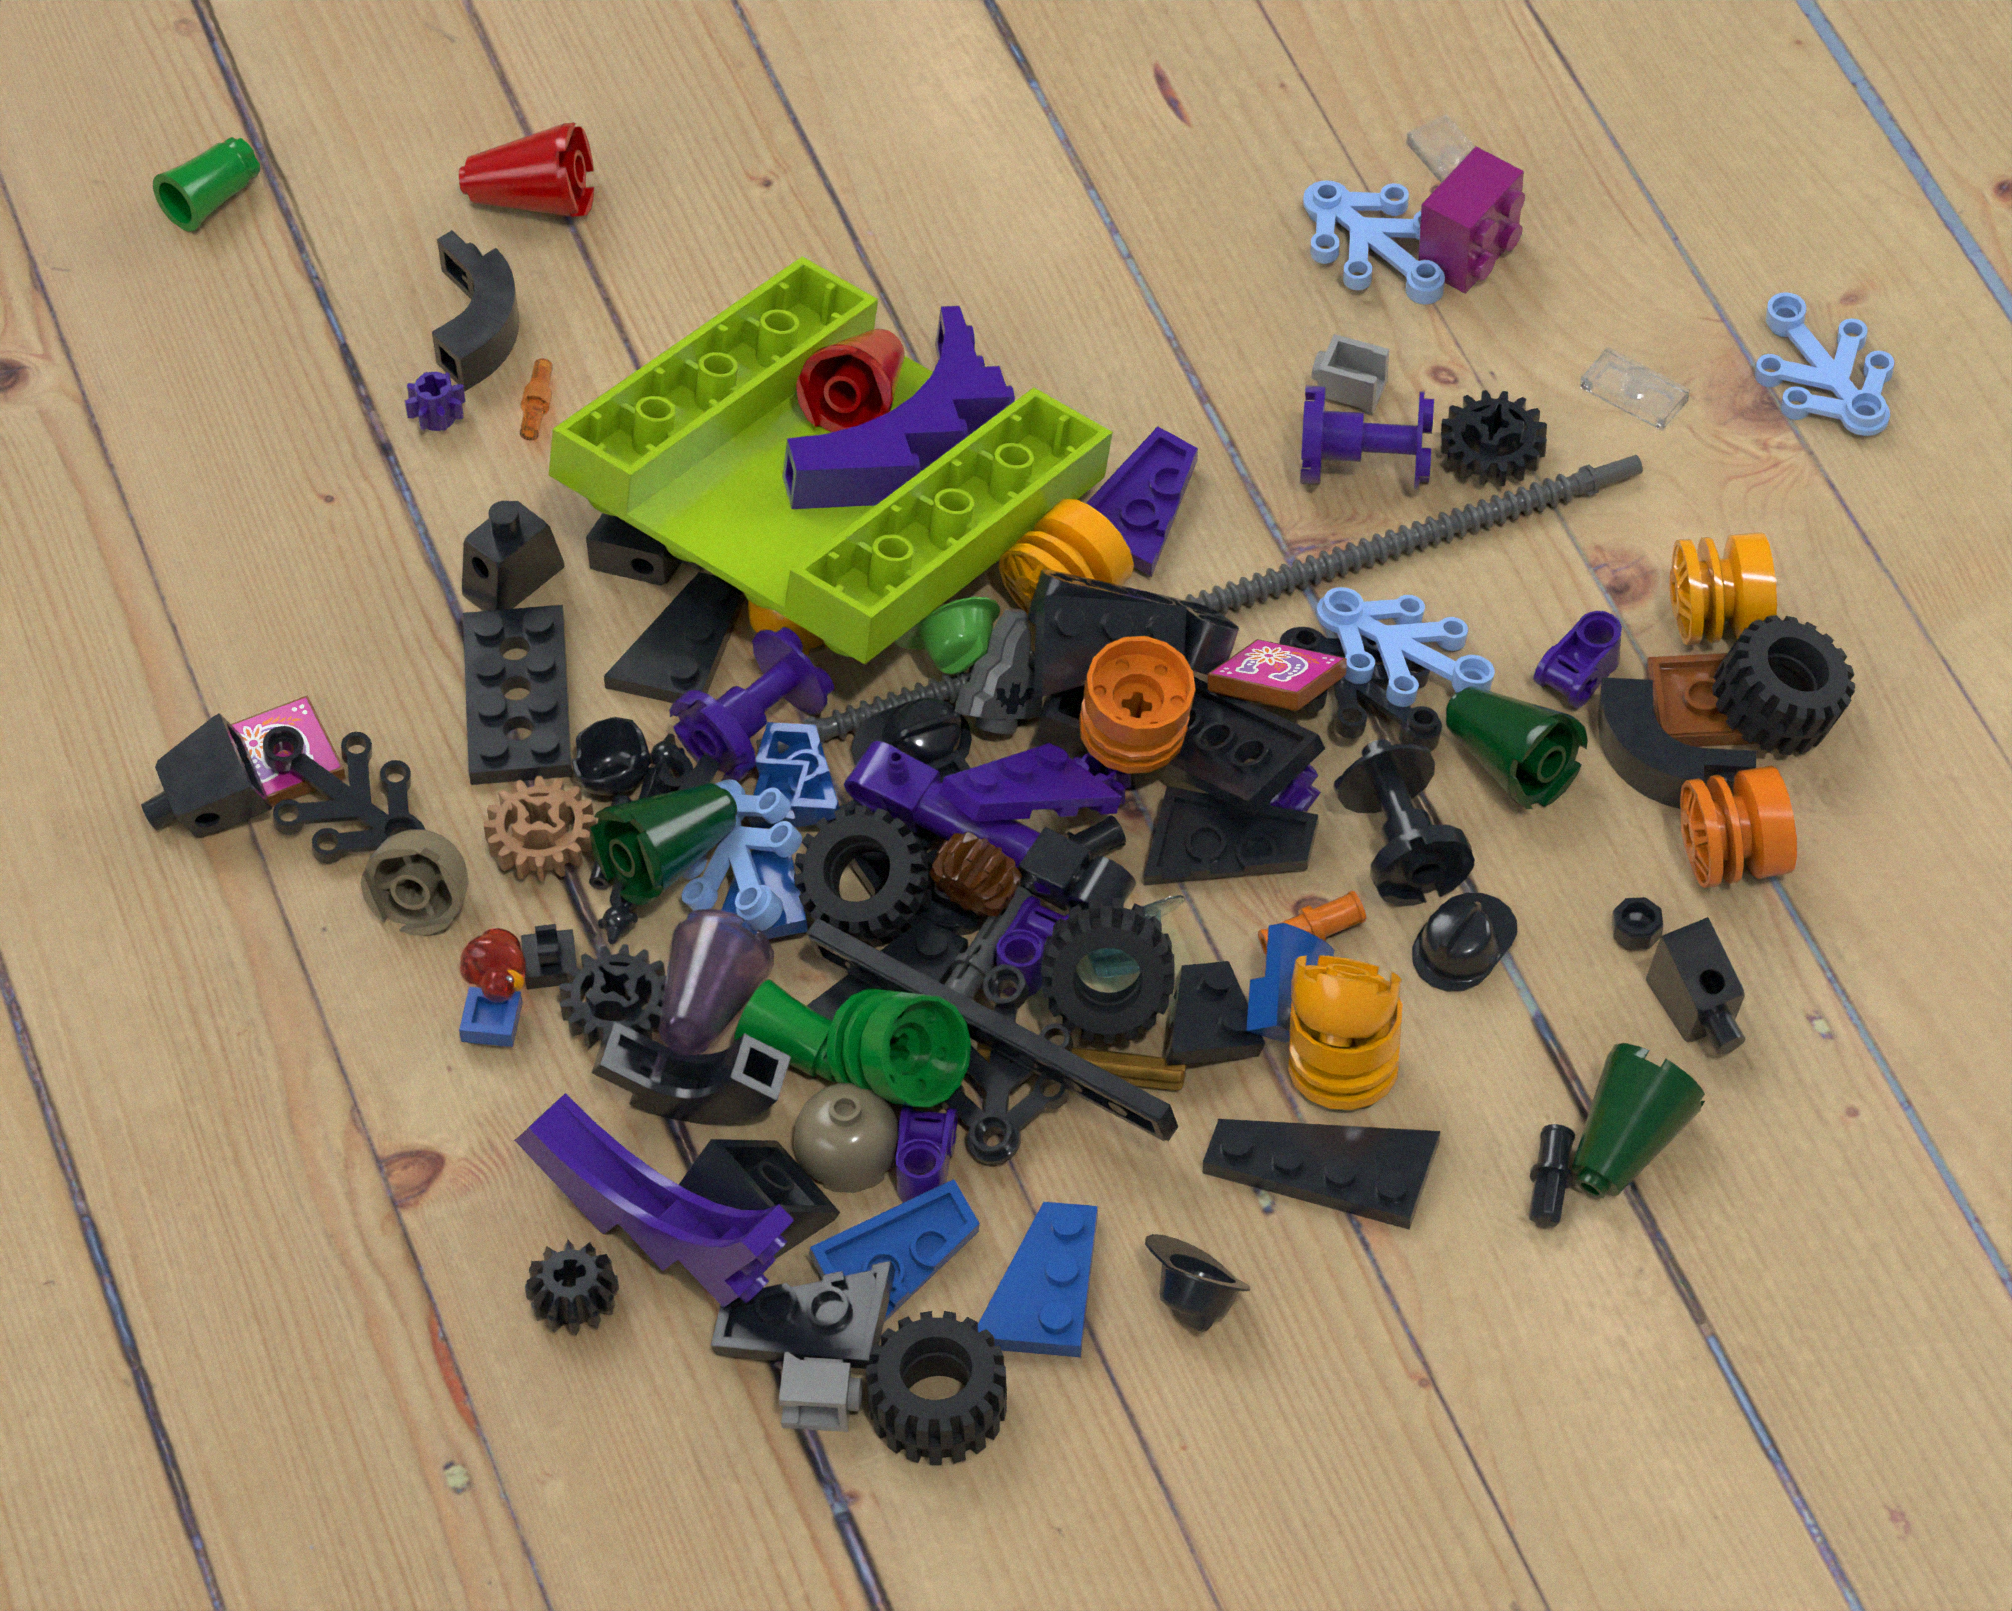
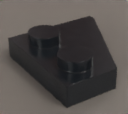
[1165,961,1265,1066]

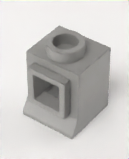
[1311,334,1389,416]
[779,1352,862,1432]

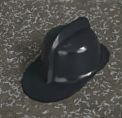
[852,698,972,766]
[1412,892,1517,992]
[1145,1234,1250,1332]

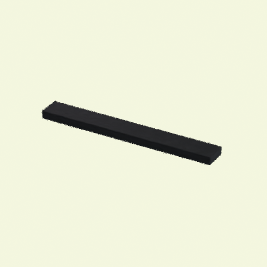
[807,918,1179,1142]

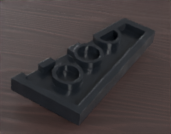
[1203,1119,1440,1230]

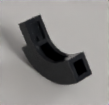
[432,230,519,391]
[1598,677,1756,809]
[591,1021,791,1124]

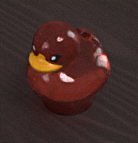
[459,928,526,1003]

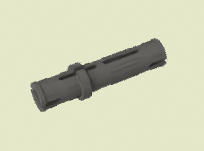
[944,885,1033,1000]

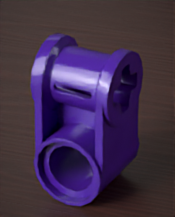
[1533,611,1622,709]
[996,896,1069,997]
[896,1105,958,1203]

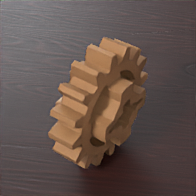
[484,776,596,881]

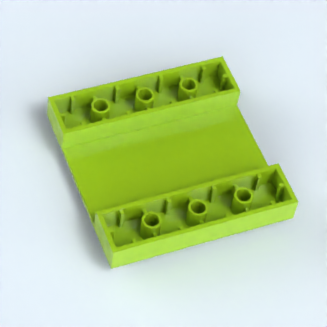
[548,256,1113,664]

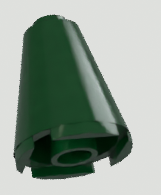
[1446,686,1588,809]
[590,783,737,905]
[1572,1043,1705,1198]

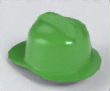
[894,597,1000,674]

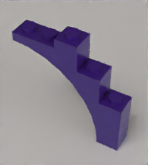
[782,306,1015,509]
[514,1093,794,1308]

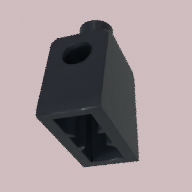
[462,501,565,611]
[586,513,705,586]
[141,713,272,838]
[1646,917,1746,1055]

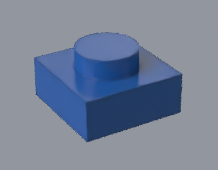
[459,987,523,1047]

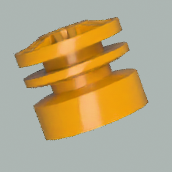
[999,499,1134,615]
[1669,532,1777,645]
[1288,974,1403,1110]

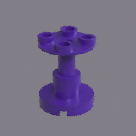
[1300,385,1434,490]
[669,627,834,782]

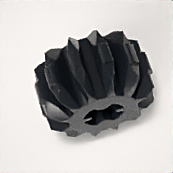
[525,1239,619,1336]

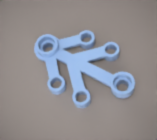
[1303,180,1445,304]
[1755,292,1894,436]
[1316,587,1495,707]
[682,780,802,931]

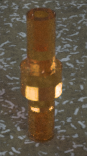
[520,358,553,441]

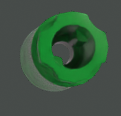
[153,137,260,232]
[734,979,837,1082]

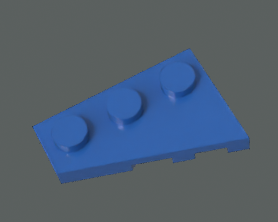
[809,1179,980,1322]
[978,1202,1098,1358]

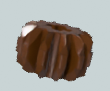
[929,832,1022,917]

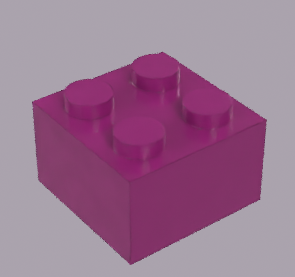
[1418,146,1525,294]

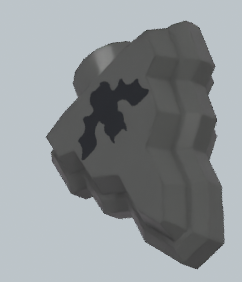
[955,609,1043,734]

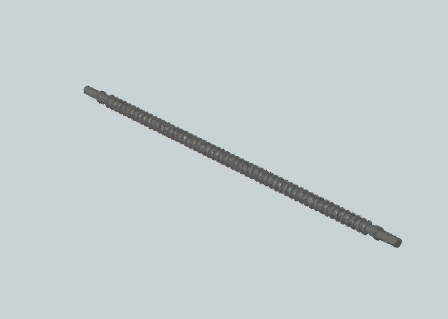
[756,455,1643,754]

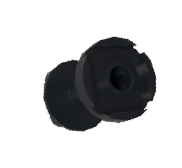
[1333,739,1475,906]

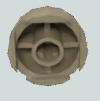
[360,829,469,935]
[794,1083,899,1193]

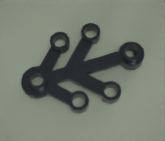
[1279,627,1442,751]
[263,726,426,864]
[937,964,1074,1165]

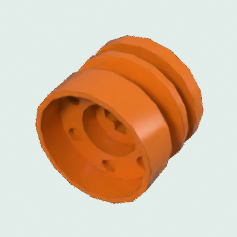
[1079,636,1195,774]
[1680,765,1797,888]

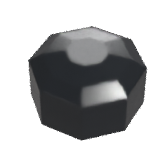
[1612,897,1663,950]

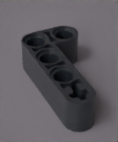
[1027,569,1239,675]

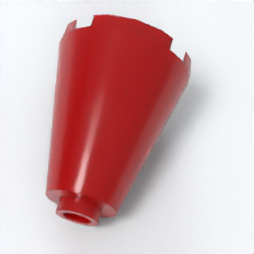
[459,122,594,217]
[796,329,905,432]

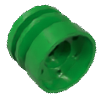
[826,989,971,1107]

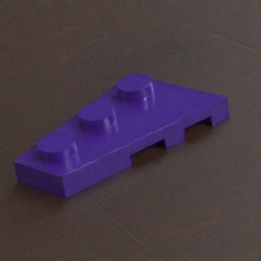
[1086,426,1198,577]
[939,743,1122,822]

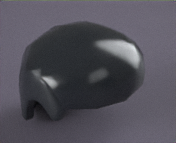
[571,717,650,796]

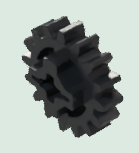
[1440,390,1547,486]
[559,944,675,1048]

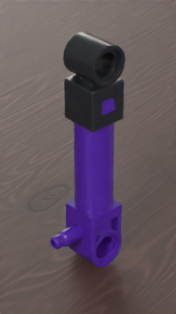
[844,741,1136,911]

